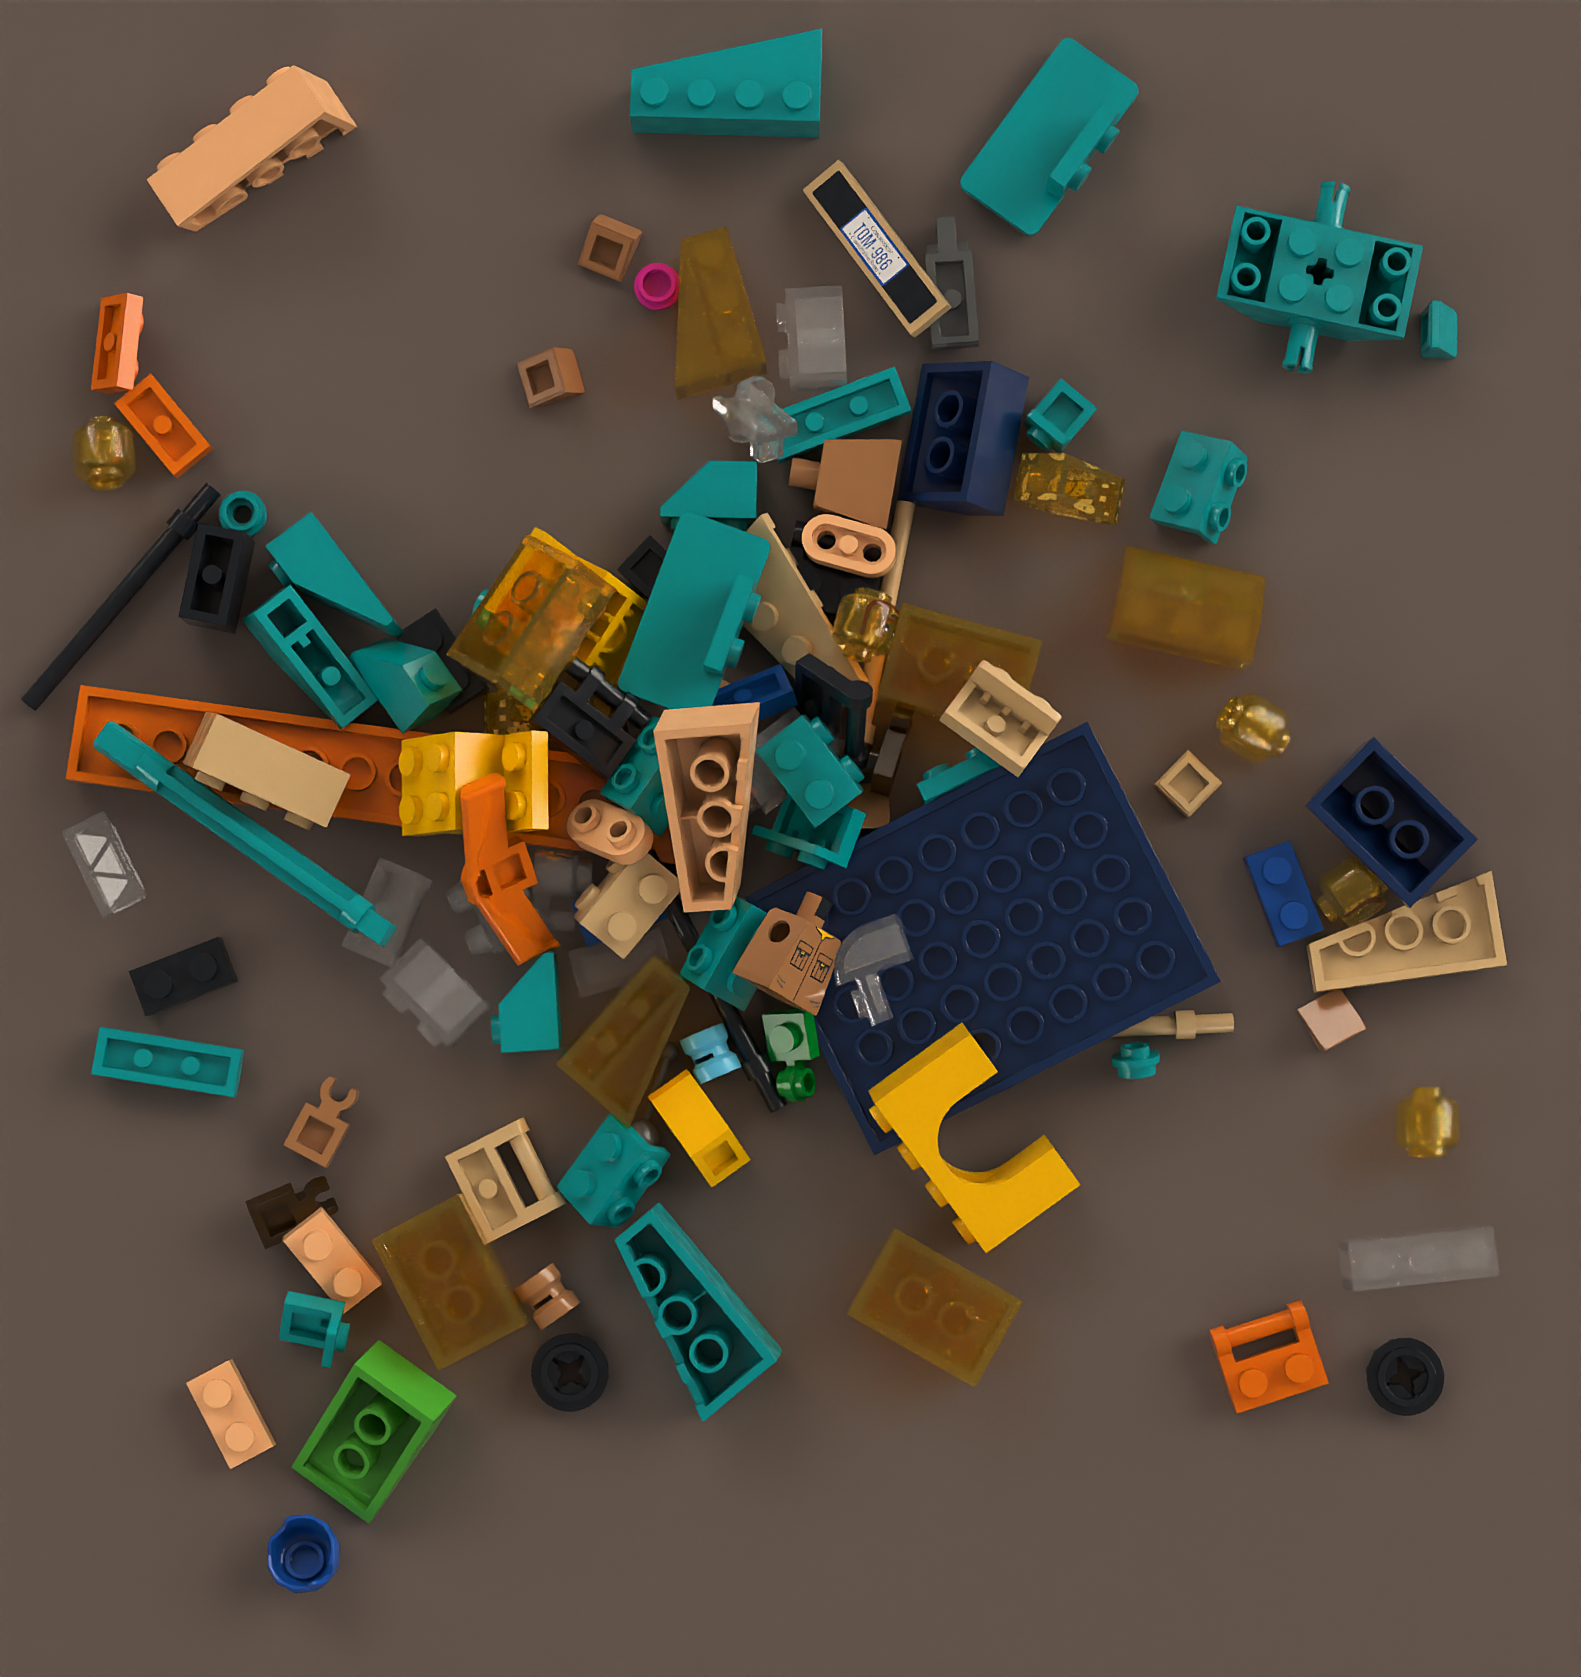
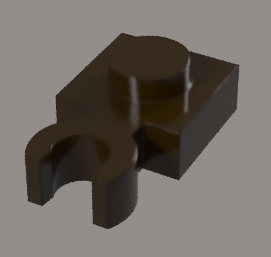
[865,705,914,797]
[245,1176,339,1249]

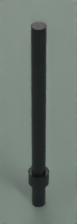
[21,482,221,711]
[648,849,787,1113]

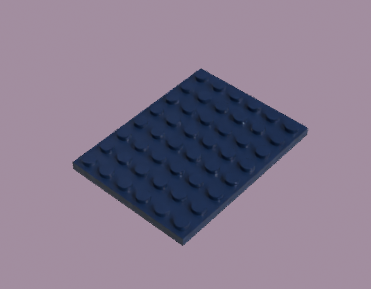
[744,721,1221,1155]

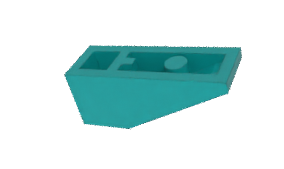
[265,512,404,638]
[241,585,378,729]

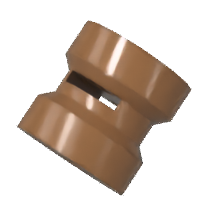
[514,1263,580,1330]

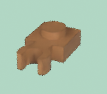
[283,1076,359,1168]

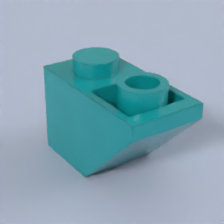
[660,460,758,532]

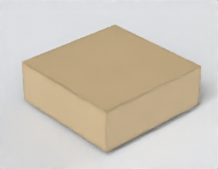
[1153,750,1222,818]

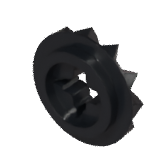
[531,1333,609,1412]
[1366,1337,1444,1416]

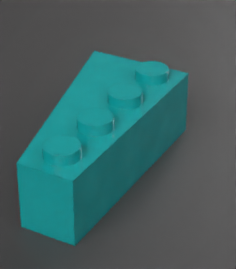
[630,28,822,138]
[614,1202,783,1422]

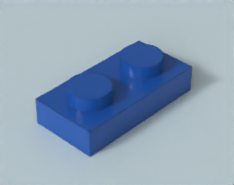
[712,664,798,721]
[1243,840,1324,947]

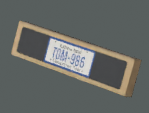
[803,159,952,337]

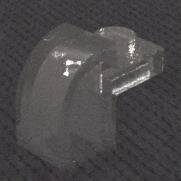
[834,914,914,1026]

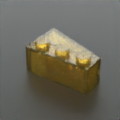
[675,226,767,400]
[557,950,691,1128]

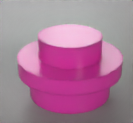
[634,263,681,311]

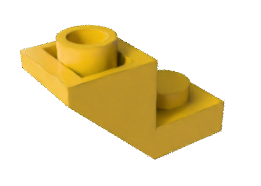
[648,1069,751,1188]

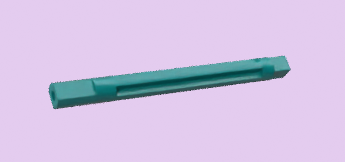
[93,721,398,947]

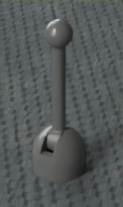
[629,1042,679,1146]

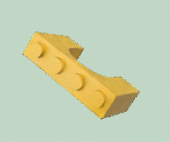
[868,1023,1080,1253]

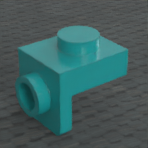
[1023,378,1097,455]
[279,1291,350,1368]

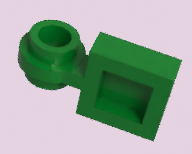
[762,1009,820,1102]

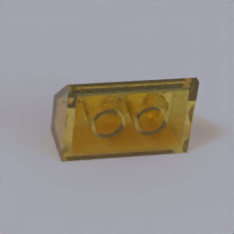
[1105,546,1265,670]

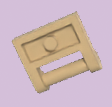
[445,1117,566,1243]

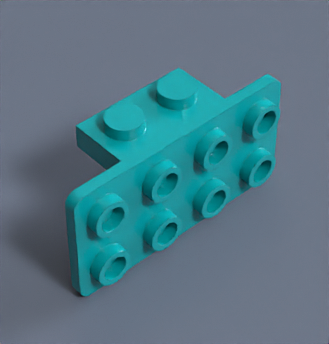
[960,38,1139,237]
[618,511,770,709]

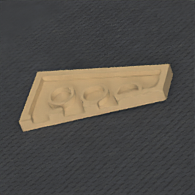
[743,513,869,709]
[1306,871,1507,993]

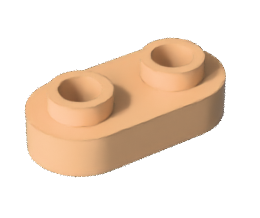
[802,514,896,578]
[566,799,653,865]

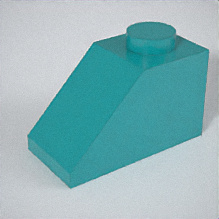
[349,638,462,734]
[491,952,563,1053]

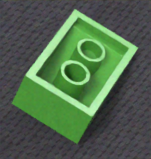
[291,1340,457,1524]

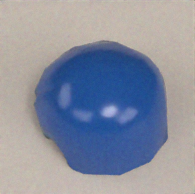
[267,1514,341,1594]

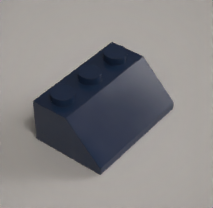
[897,361,1029,516]
[1305,737,1478,908]

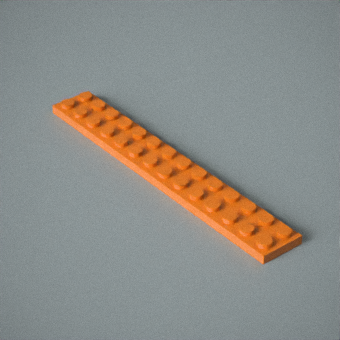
[66,685,676,865]

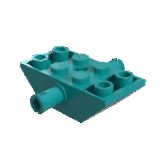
[1216,181,1423,373]

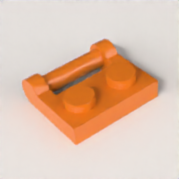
[1209,1300,1329,1414]

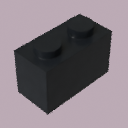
[178,523,255,634]

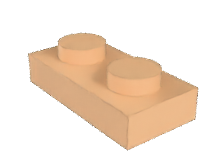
[283,1207,382,1314]
[186,1359,276,1469]

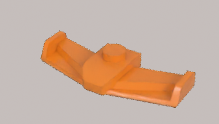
[460,773,561,966]

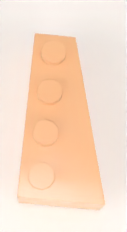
[147,65,357,232]
[653,702,760,913]

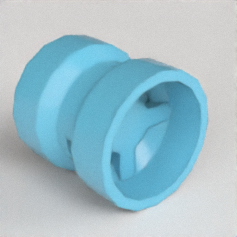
[680,1023,742,1085]

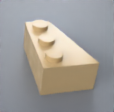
[182,712,351,831]

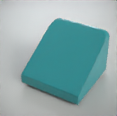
[1420,300,1457,359]

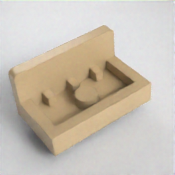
[939,660,1062,777]
[573,853,680,959]

